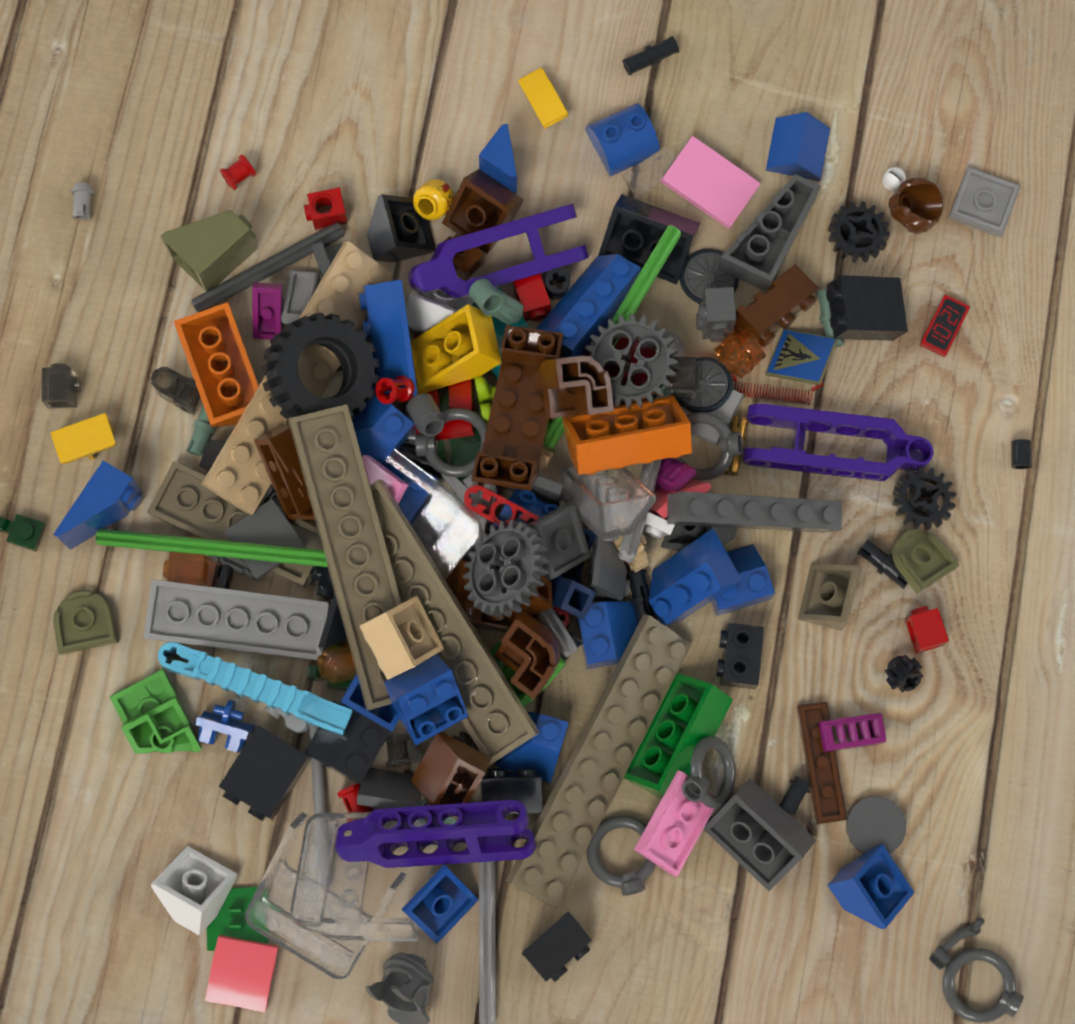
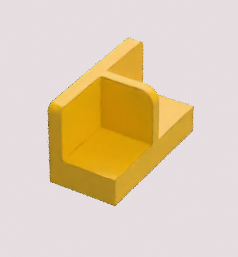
[50,413,116,465]

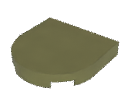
[892,528,960,594]
[53,590,119,655]

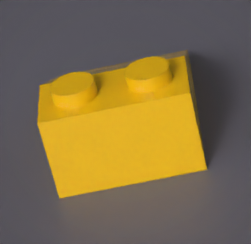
[410,304,502,394]

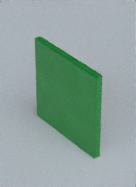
[207,886,268,951]

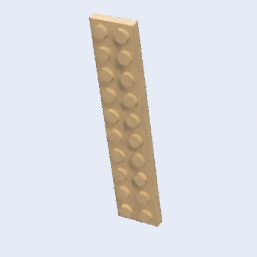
[202,241,392,515]

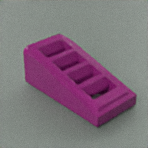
[655,458,696,492]
[818,713,887,752]

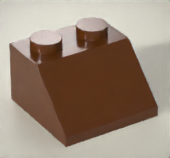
[442,169,524,254]

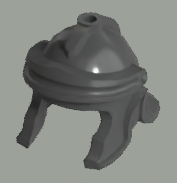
[366,952,434,1024]

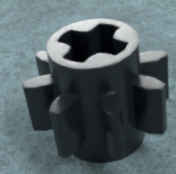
[885,655,923,692]

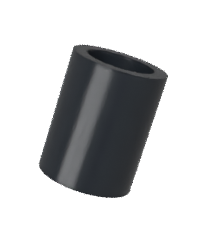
[1011,439,1032,469]

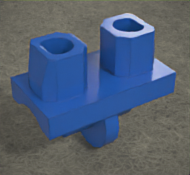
[195,699,255,752]

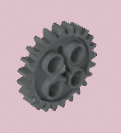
[585,314,679,409]
[463,520,550,618]

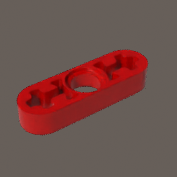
[464,485,540,525]

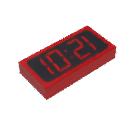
[919,295,970,358]

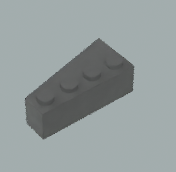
[717,174,821,291]

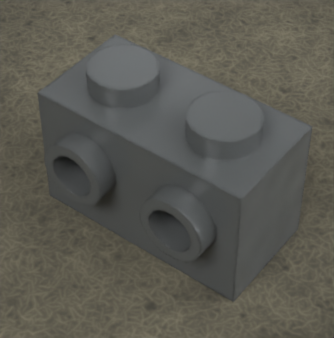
[696,287,736,342]

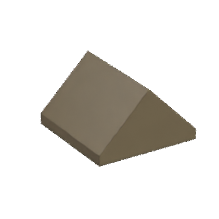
[798,564,861,631]

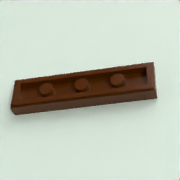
[796,702,847,825]

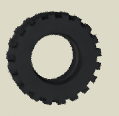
[261,313,380,419]

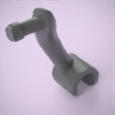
[929,918,985,970]

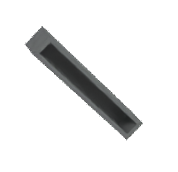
[667,492,842,533]

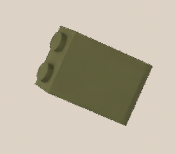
[161,210,257,292]

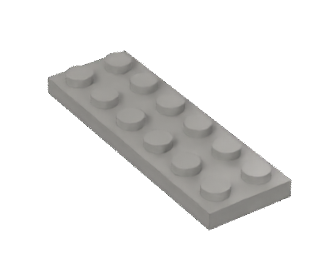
[143,579,329,661]

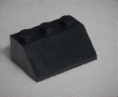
[598,194,700,285]

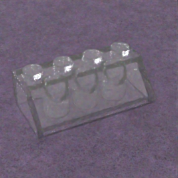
[559,465,656,541]

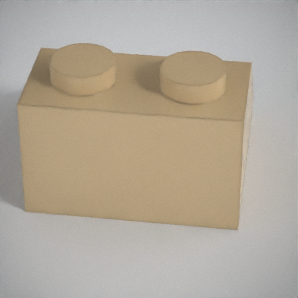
[360,596,444,680]

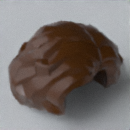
[888,177,943,234]

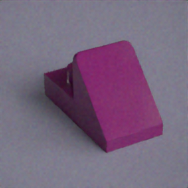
[252,282,284,340]

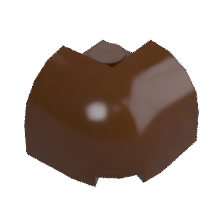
[537,356,614,419]
[494,611,561,699]

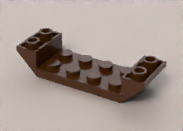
[472,325,563,491]

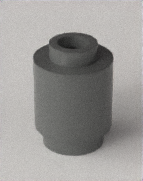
[406,393,444,437]

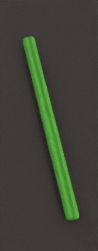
[544,225,681,449]
[95,529,328,567]

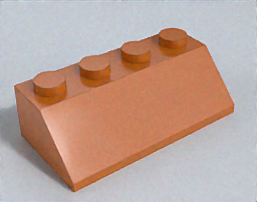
[173,302,259,427]
[562,395,692,475]

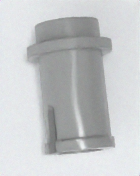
[71,183,94,220]

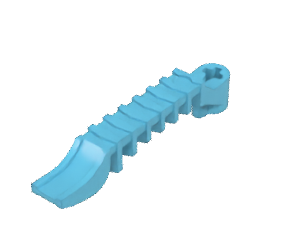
[158,642,353,736]

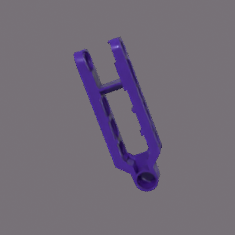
[408,204,589,299]
[743,404,934,482]
[335,800,536,868]

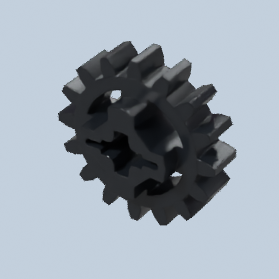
[828,201,890,263]
[891,467,956,531]

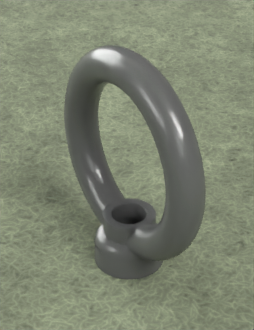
[415,408,487,477]
[674,412,743,481]
[682,736,736,808]
[587,816,656,896]
[942,948,1024,1023]

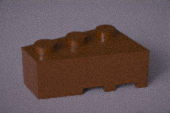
[733,264,819,351]
[254,425,315,520]

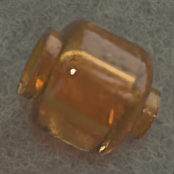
[317,642,356,684]

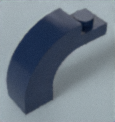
[550,526,597,620]

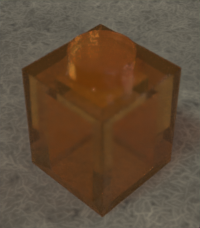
[163,552,209,586]

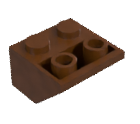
[411,731,491,820]

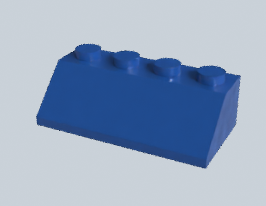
[536,254,641,358]
[359,280,418,397]

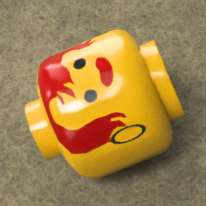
[413,179,454,220]

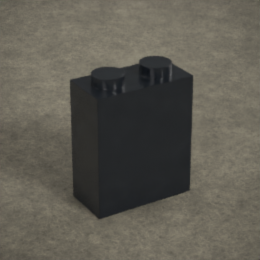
[826,275,908,341]
[218,725,311,821]

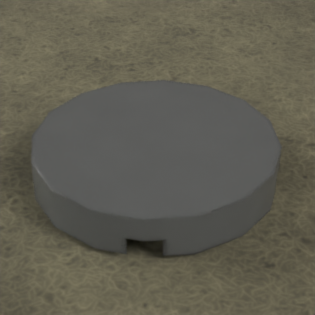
[846,796,906,853]

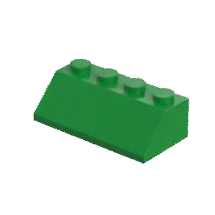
[623,673,733,798]

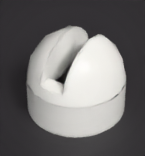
[882,167,906,191]

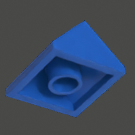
[766,112,830,181]
[479,124,517,194]
[401,865,479,944]

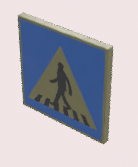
[765,329,838,385]

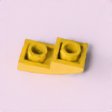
[517,67,569,129]

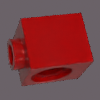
[304,187,348,230]
[513,273,551,322]
[905,606,949,654]

